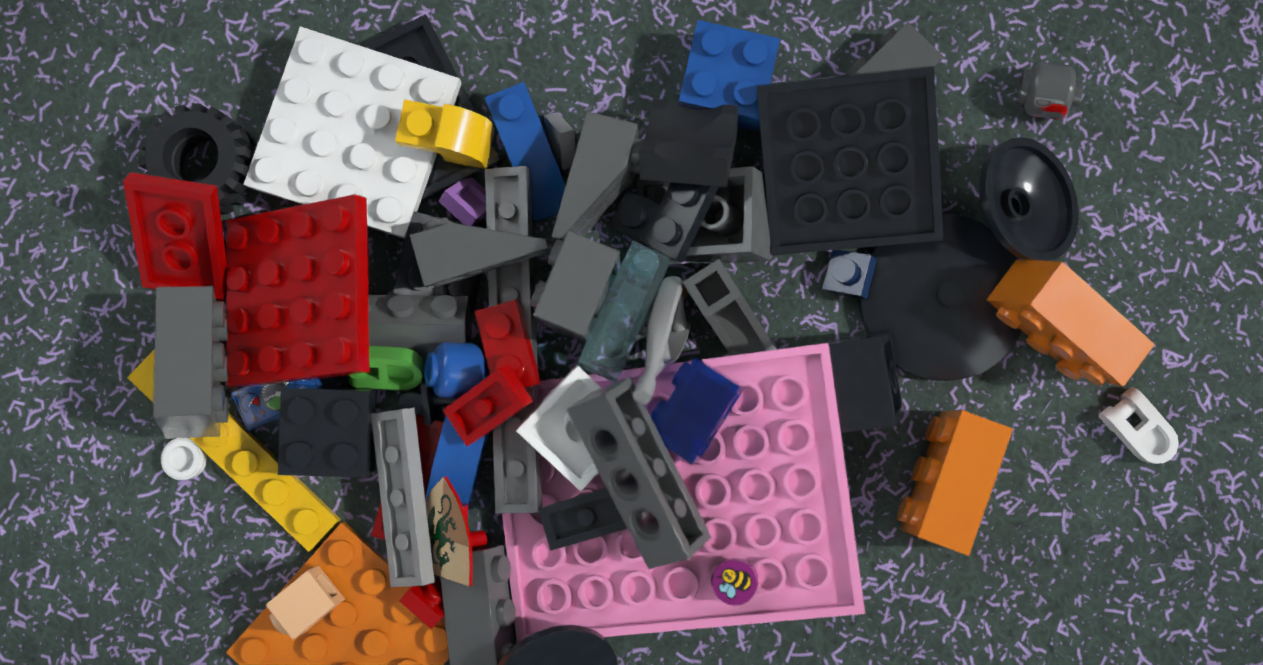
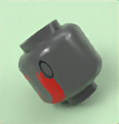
[1017,62,1084,120]

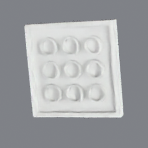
[243,27,462,239]

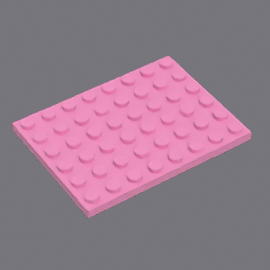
[502,343,865,643]

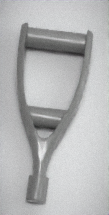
[633,276,691,404]

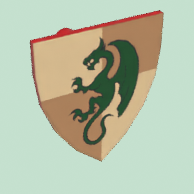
[425,476,487,586]

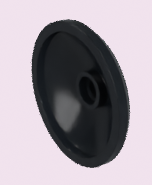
[979,137,1079,261]

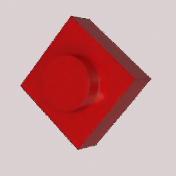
[399,579,445,630]

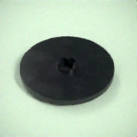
[498,625,618,665]

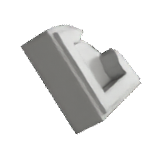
[544,112,576,170]

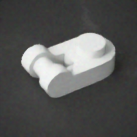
[1099,387,1179,464]

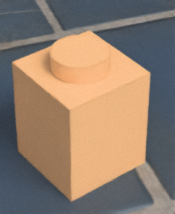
[266,566,345,639]

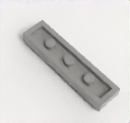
[371,408,435,587]

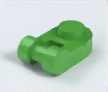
[347,344,425,390]

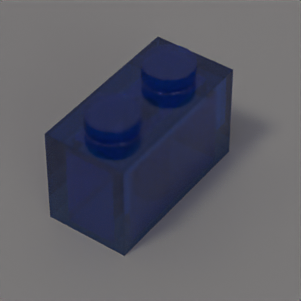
[650,358,746,464]

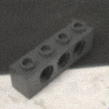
[567,377,711,569]

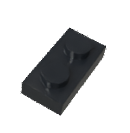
[538,488,628,551]

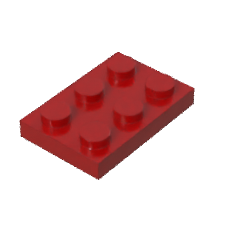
[123,172,228,300]

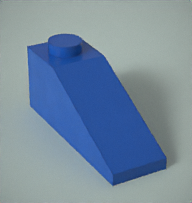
[485,82,566,223]

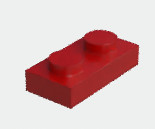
[475,299,541,389]
[443,364,533,447]

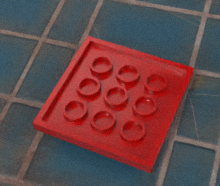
[226,194,370,387]

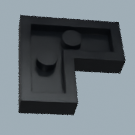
[609,182,719,262]

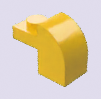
[395,99,495,169]

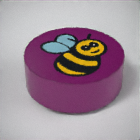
[712,558,759,606]

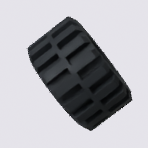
[138,103,256,215]

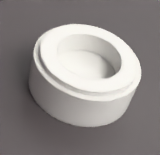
[161,438,207,480]

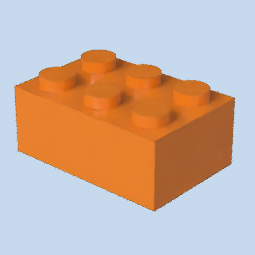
[986,260,1155,387]
[897,410,1013,556]

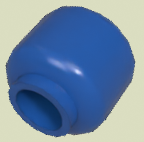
[425,342,490,399]

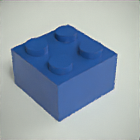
[678,20,780,131]

